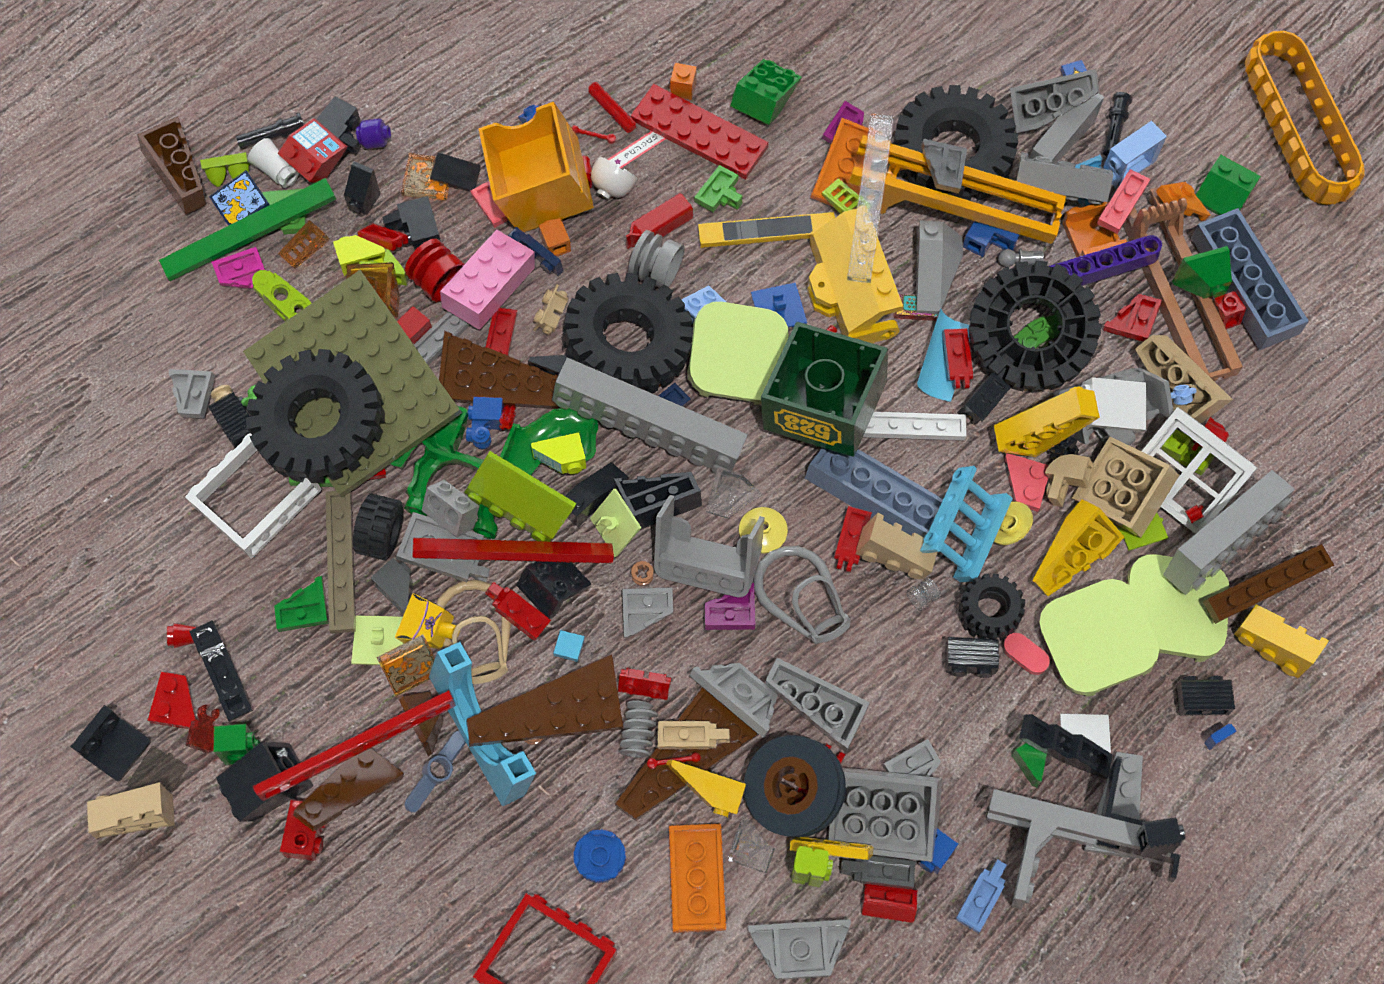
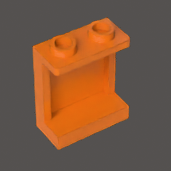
[1062,201,1127,269]

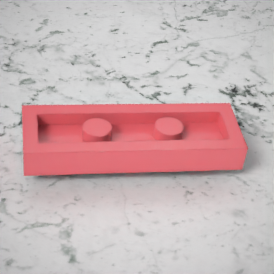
[1097,169,1150,234]

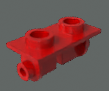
[618,667,671,700]

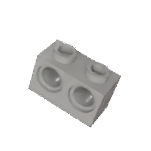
[422,480,479,537]

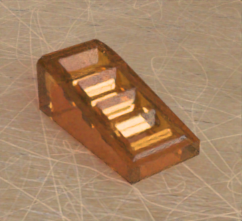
[278,220,330,269]

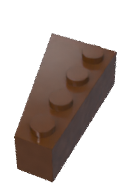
[137,116,206,215]

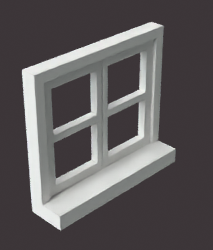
[1141,407,1258,534]

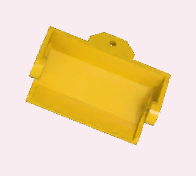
[807,206,903,343]

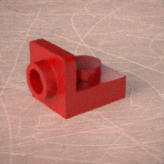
[1214,291,1247,330]

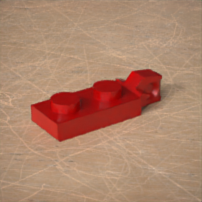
[485,582,551,641]

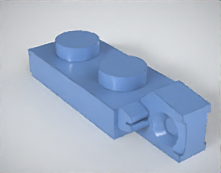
[955,859,1007,934]

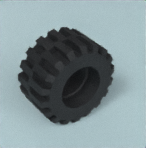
[353,493,403,561]
[958,573,1026,641]

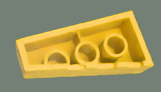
[994,387,1100,457]

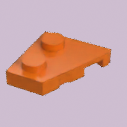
[1155,182,1211,221]

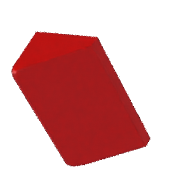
[862,884,918,923]

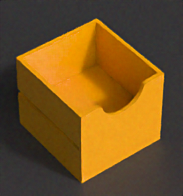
[479,101,594,232]

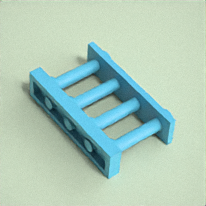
[920,466,1013,582]

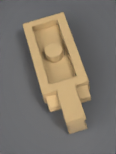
[658,721,730,749]

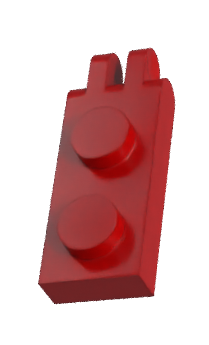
[943,328,973,389]
[834,506,872,573]

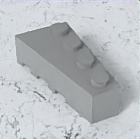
[1016,152,1113,204]
[766,658,870,753]

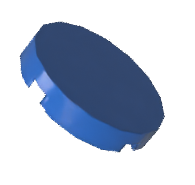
[574,829,626,883]

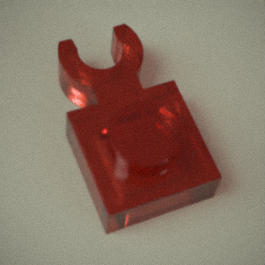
[185,704,220,753]

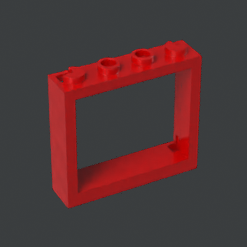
[473,893,618,984]

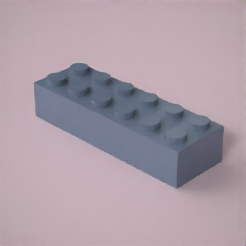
[1191,208,1309,350]

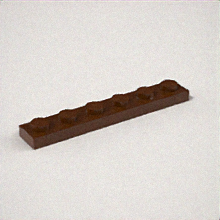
[1203,544,1334,624]

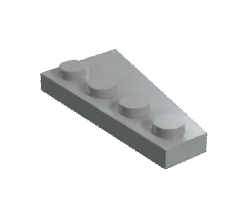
[1083,752,1143,859]

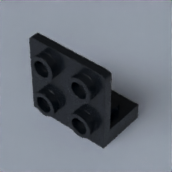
[516,561,591,619]
[70,705,151,782]

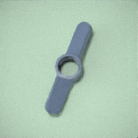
[405,731,466,812]

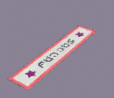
[607,131,666,168]

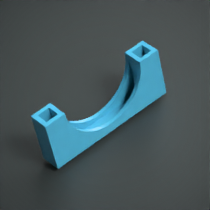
[429,642,536,807]

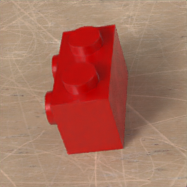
[280,800,327,861]

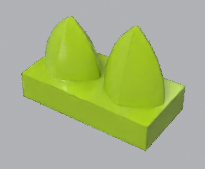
[200,152,251,187]

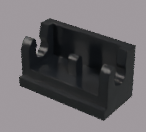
[957,372,1011,425]

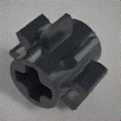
[1049,436,1079,460]

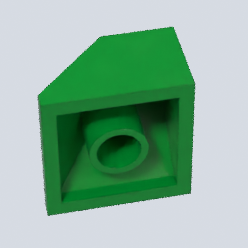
[1172,246,1232,299]

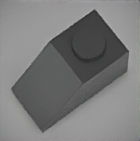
[371,558,413,615]

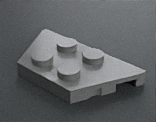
[689,663,778,738]
[748,919,851,980]

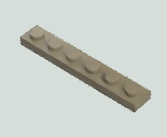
[326,491,356,634]

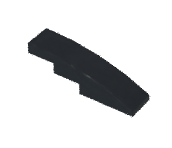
[1019,714,1113,779]

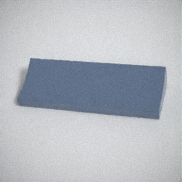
[804,448,943,537]

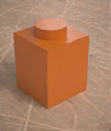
[670,63,697,100]
[539,218,571,256]

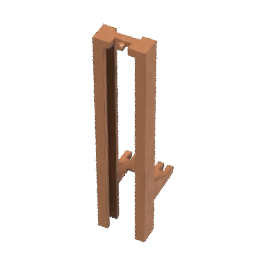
[1123,187,1243,381]

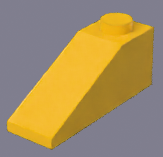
[666,760,746,817]

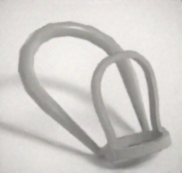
[754,546,851,644]

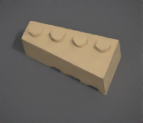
[1135,335,1233,424]

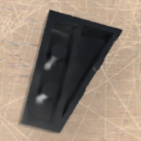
[614,472,702,530]

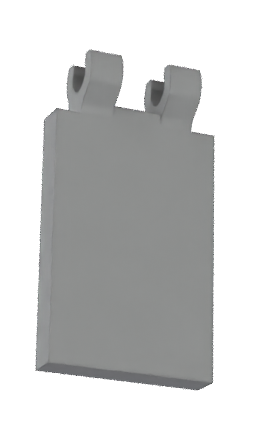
[396,512,494,582]

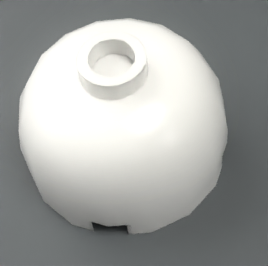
[591,157,637,199]

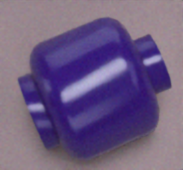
[356,118,391,149]

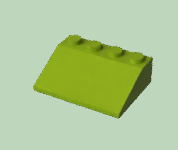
[464,451,577,541]

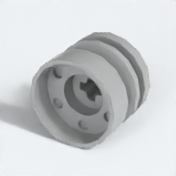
[628,230,685,288]

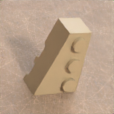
[855,513,937,579]
[87,782,175,839]

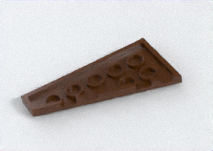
[439,330,561,409]
[466,654,623,747]
[615,687,759,821]

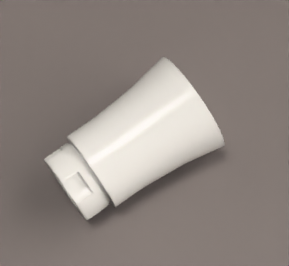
[248,138,299,188]

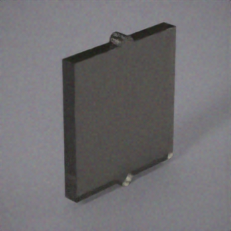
[127,746,188,793]

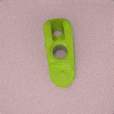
[252,270,312,322]

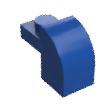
[963,221,1019,257]

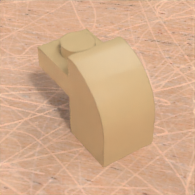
[1045,454,1094,507]

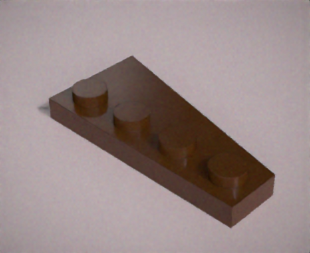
[293,748,404,831]

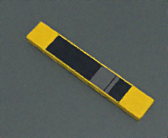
[698,212,835,248]

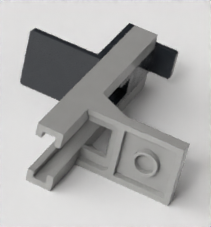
[986,756,1181,910]

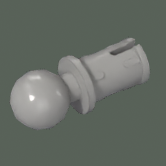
[998,249,1043,267]

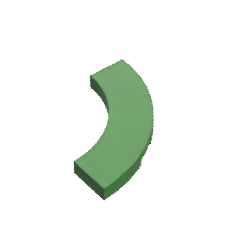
[1014,315,1060,349]

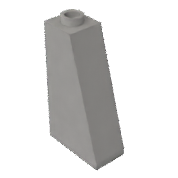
[1030,93,1104,164]

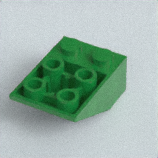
[730,59,802,125]

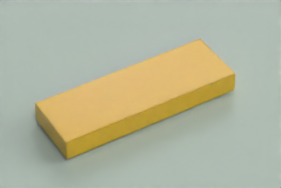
[790,837,874,860]

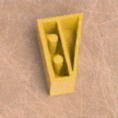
[1233,604,1329,679]

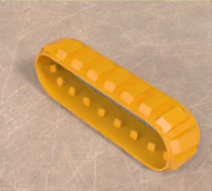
[1245,31,1365,205]

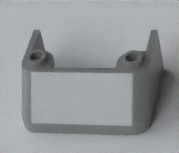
[1054,368,1174,445]
[654,495,765,597]

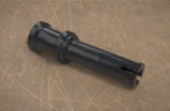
[1103,92,1132,157]
[236,112,304,149]

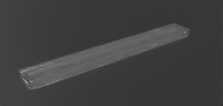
[847,113,894,283]

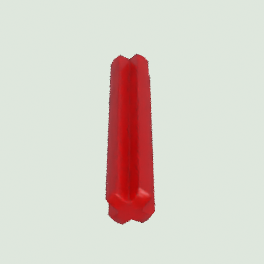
[588,82,636,133]

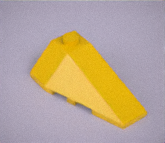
[1032,499,1124,596]

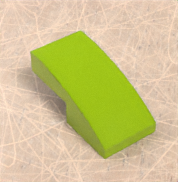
[1161,429,1214,476]

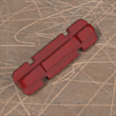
[499,404,516,430]

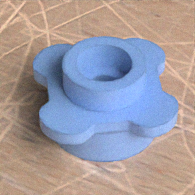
[1171,385,1197,405]

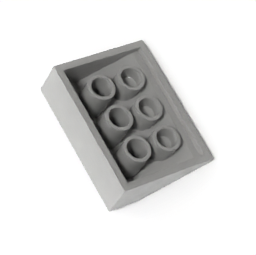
[829,767,942,862]

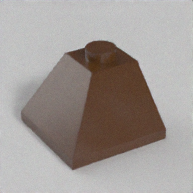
[398,692,444,757]

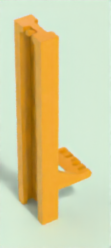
[849,135,1066,244]

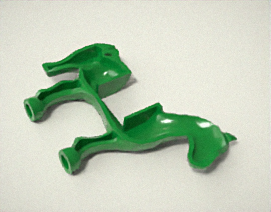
[391,406,598,539]

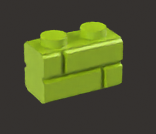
[791,846,833,888]

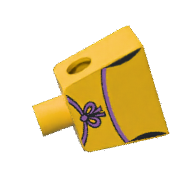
[395,593,460,649]

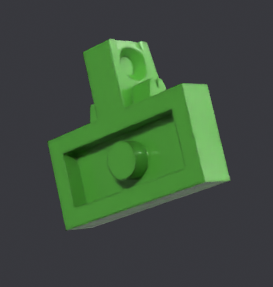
[694,165,743,212]

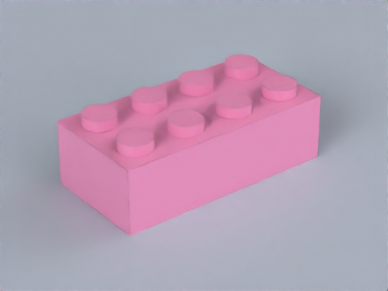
[440,230,535,330]

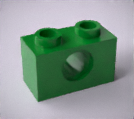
[214,724,260,765]

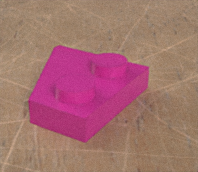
[212,247,265,289]

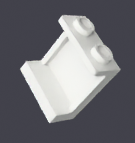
[1081,377,1146,434]

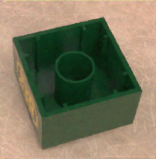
[761,321,888,457]

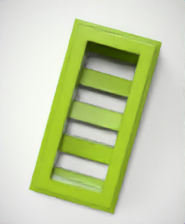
[821,178,871,214]

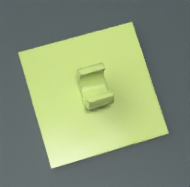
[590,489,641,557]
[351,615,404,665]

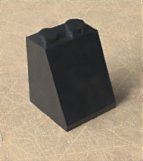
[216,742,313,822]

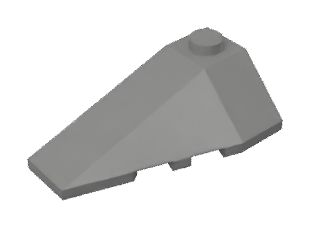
[1010,69,1100,133]
[916,221,963,314]

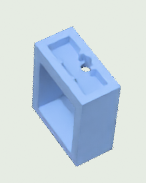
[1103,121,1167,189]

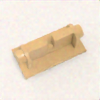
[533,284,568,335]

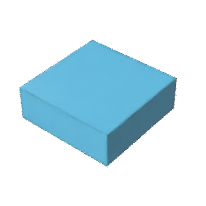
[553,630,585,662]

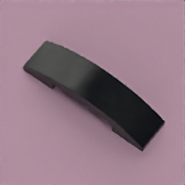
[189,620,253,722]

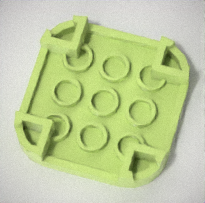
[687,302,789,405]
[1126,554,1230,662]
[1040,579,1159,697]

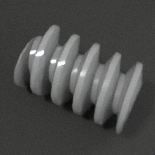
[619,701,658,758]

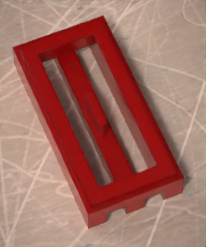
[357,224,408,251]

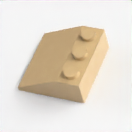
[1072,437,1179,538]

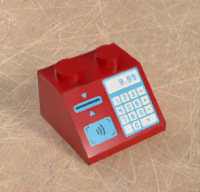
[278,118,347,183]

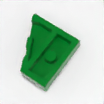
[274,576,329,632]

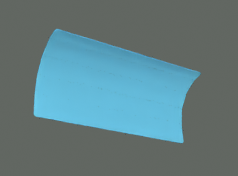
[917,309,970,402]

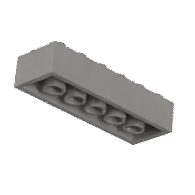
[1163,470,1295,595]

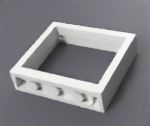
[185,433,322,559]

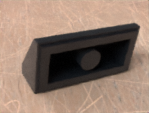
[430,153,481,192]

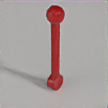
[571,125,616,144]
[647,752,701,769]

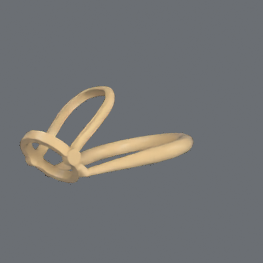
[436,580,511,684]

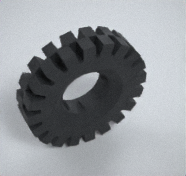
[893,85,1018,201]
[968,260,1102,393]
[562,273,693,393]
[246,349,385,483]

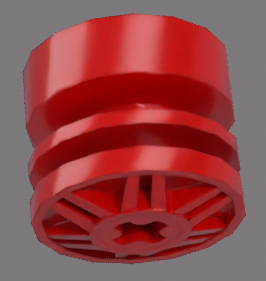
[404,239,465,302]

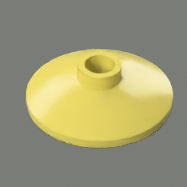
[994,502,1033,545]
[739,507,788,554]

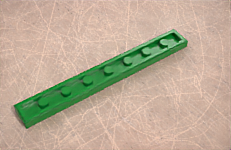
[159,178,336,281]

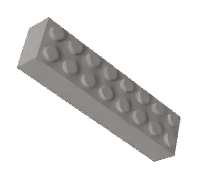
[552,358,748,476]

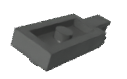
[840,856,916,890]

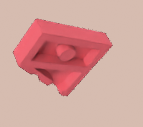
[1004,453,1049,512]

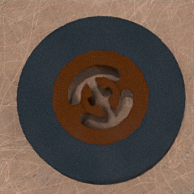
[744,735,846,837]

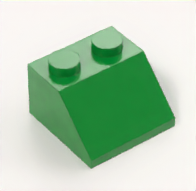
[1196,154,1261,215]

